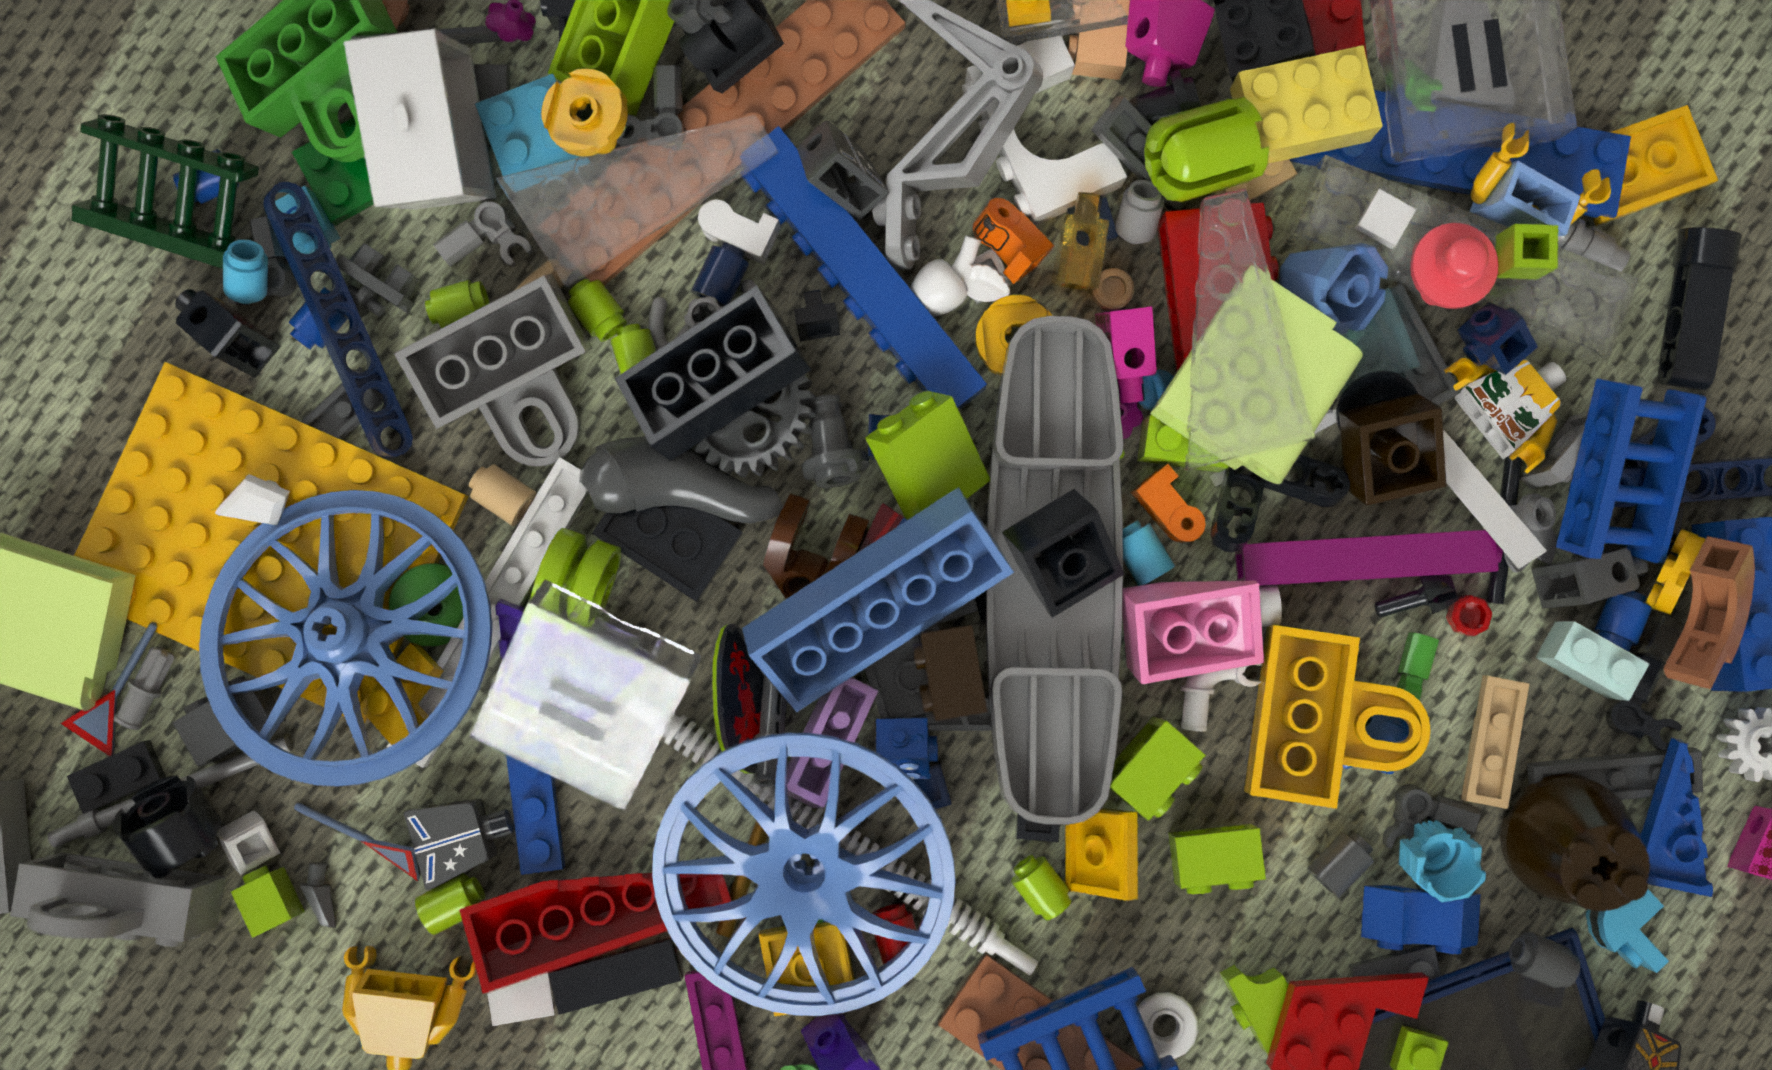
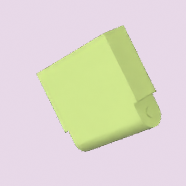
[1150,265,1363,484]
[0,533,136,711]

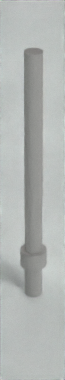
[48,736,293,847]

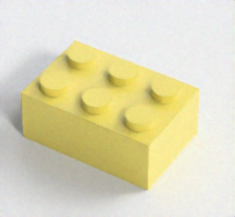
[1230,45,1383,164]

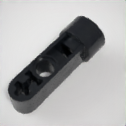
[1658,227,1742,391]

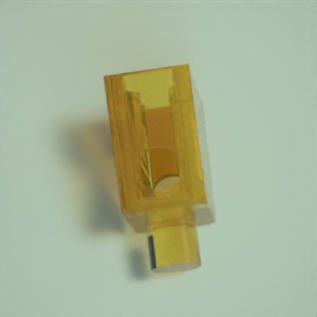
[1051,192,1109,292]

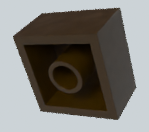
[1339,394,1447,506]
[912,625,987,721]

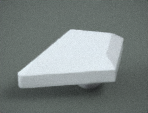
[215,474,290,525]

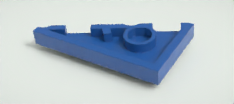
[1640,737,1713,897]

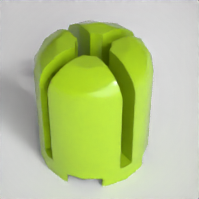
[1144,97,1269,202]

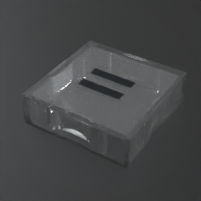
[1370,0,1577,164]
[469,580,702,811]

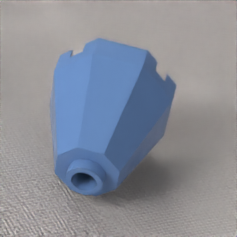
[1279,243,1388,335]

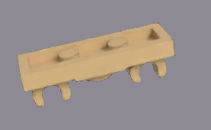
[1461,675,1529,809]

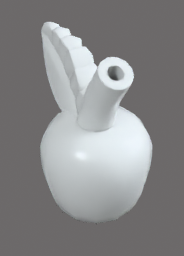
[910,235,1010,317]

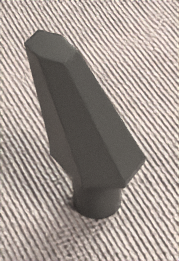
[300,862,336,928]

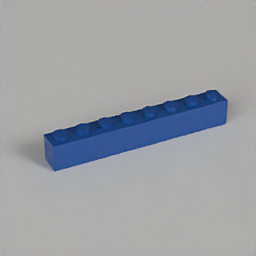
[739,126,987,411]

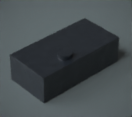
[614,285,812,461]

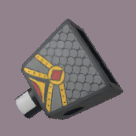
[1585,1000,1682,1070]

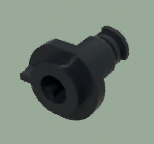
[1129,69,1201,125]

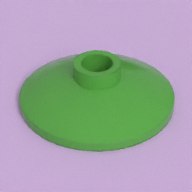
[389,563,464,646]

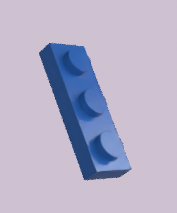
[505,743,565,875]

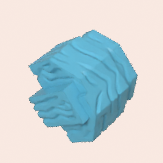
[1399,820,1486,902]

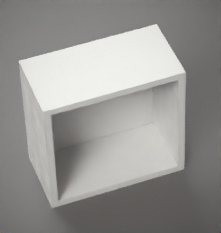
[344,29,496,210]

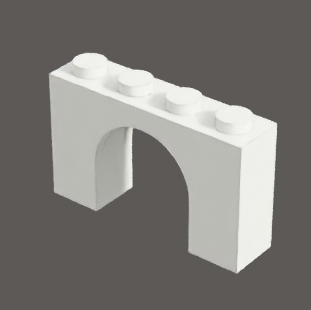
[962,28,1127,226]

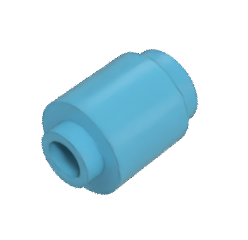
[223,240,268,304]

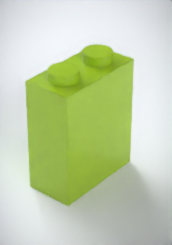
[865,391,990,520]

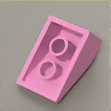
[1122,581,1264,685]

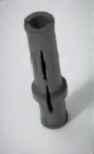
[754,674,787,787]

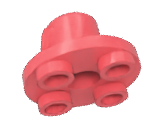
[1410,223,1498,309]

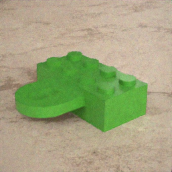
[215,0,398,162]

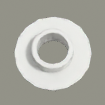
[1138,992,1198,1059]

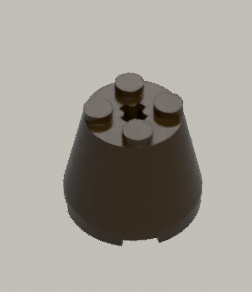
[1500,774,1650,911]

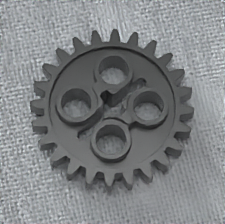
[695,375,817,478]

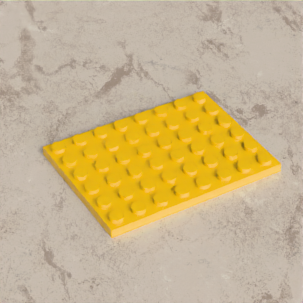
[74,362,469,723]

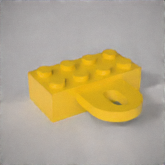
[1244,625,1431,809]

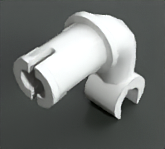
[1181,664,1263,732]

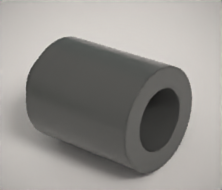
[1307,832,1374,898]

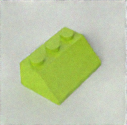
[548,0,674,116]

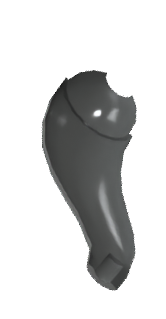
[579,436,783,524]

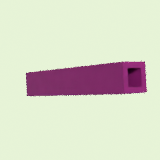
[1235,530,1502,586]

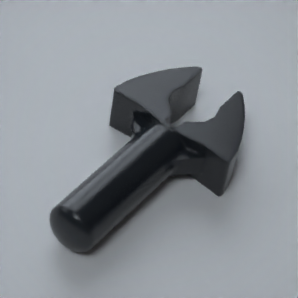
[1374,575,1458,618]

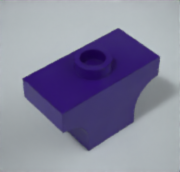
[801,1013,881,1070]

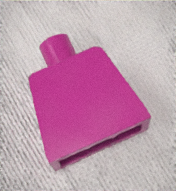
[1125,0,1215,87]

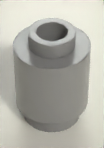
[1115,180,1164,244]

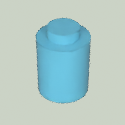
[1122,520,1175,586]

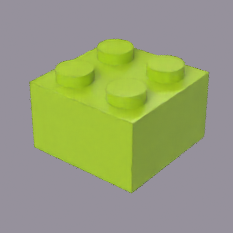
[1110,716,1206,821]

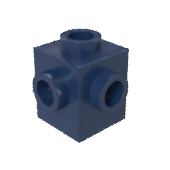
[1457,302,1538,375]

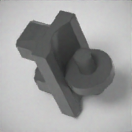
[337,243,419,318]

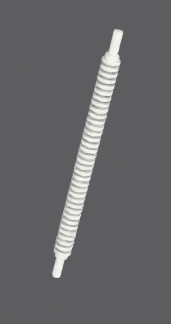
[626,693,1038,976]

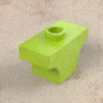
[1220,965,1288,1055]

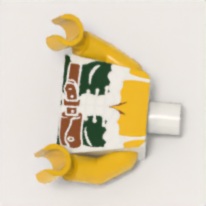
[1444,358,1566,473]

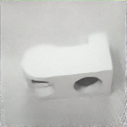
[698,199,781,265]

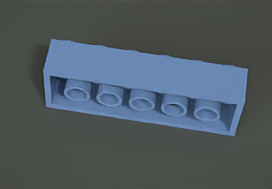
[742,487,1014,712]

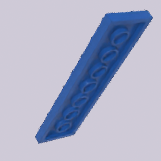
[1289,90,1631,220]

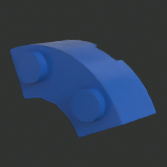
[1361,885,1481,954]

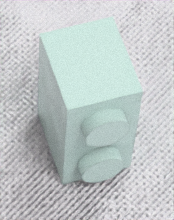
[1535,621,1649,701]

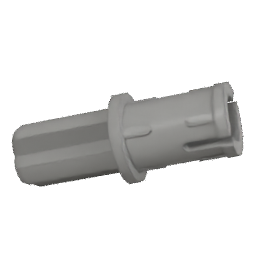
[114,647,174,730]

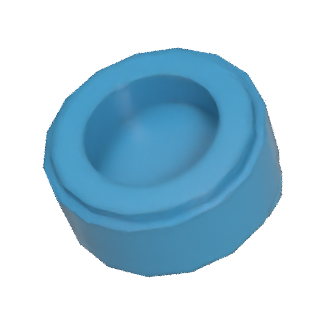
[1139,369,1174,411]

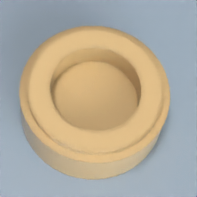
[1092,268,1134,311]

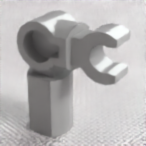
[433,201,533,268]

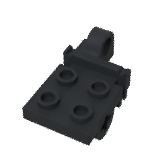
[674,0,784,94]
[1213,0,1316,82]

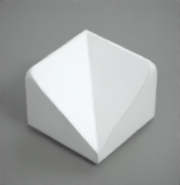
[217,811,280,875]

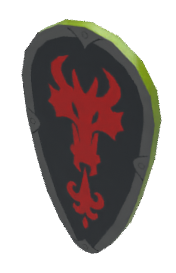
[712,624,764,774]

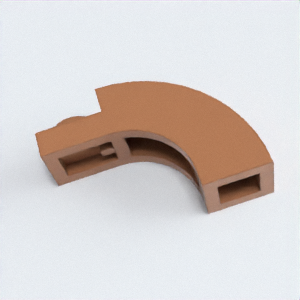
[1663,536,1755,689]

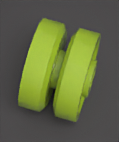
[530,527,621,634]

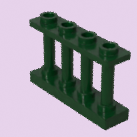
[71,114,259,269]

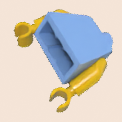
[1470,123,1611,236]

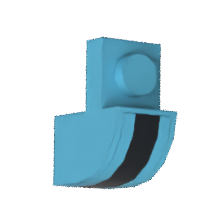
[1586,889,1669,973]

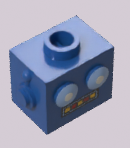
[876,718,938,780]

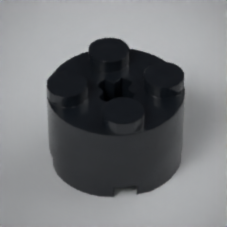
[113,775,221,878]

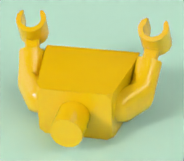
[342,946,477,1070]

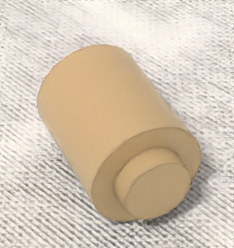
[469,464,537,526]

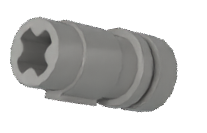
[1558,218,1630,280]

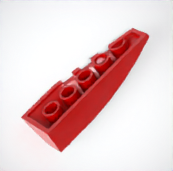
[459,873,731,994]

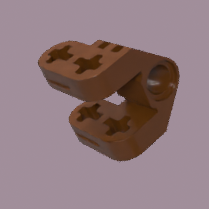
[763,493,869,599]

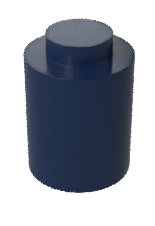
[691,242,749,307]

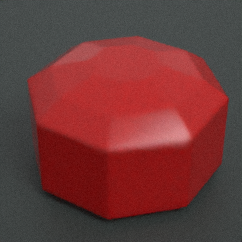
[1446,595,1493,636]

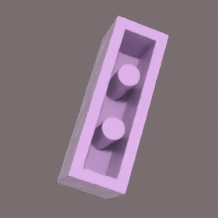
[787,677,878,808]

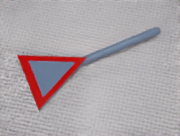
[60,622,157,756]
[294,803,420,881]

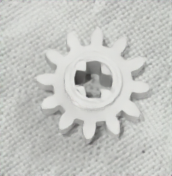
[1716,707,1772,782]

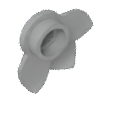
[1504,493,1556,572]

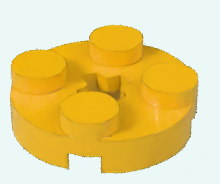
[541,68,628,157]
[975,295,1053,376]
[1646,529,1706,615]

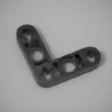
[1210,454,1350,553]

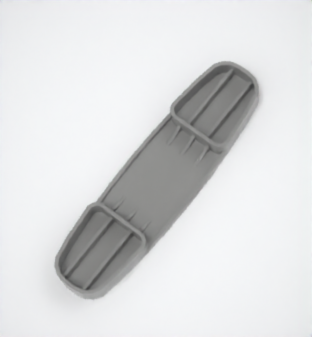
[986,316,1124,825]

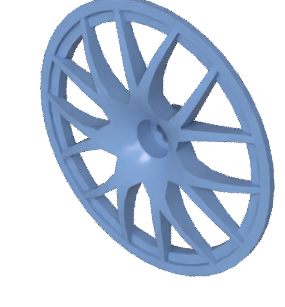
[199,490,492,786]
[652,733,956,1016]

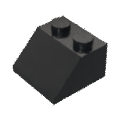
[1002,489,1124,618]

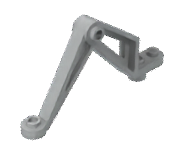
[872,0,1043,270]

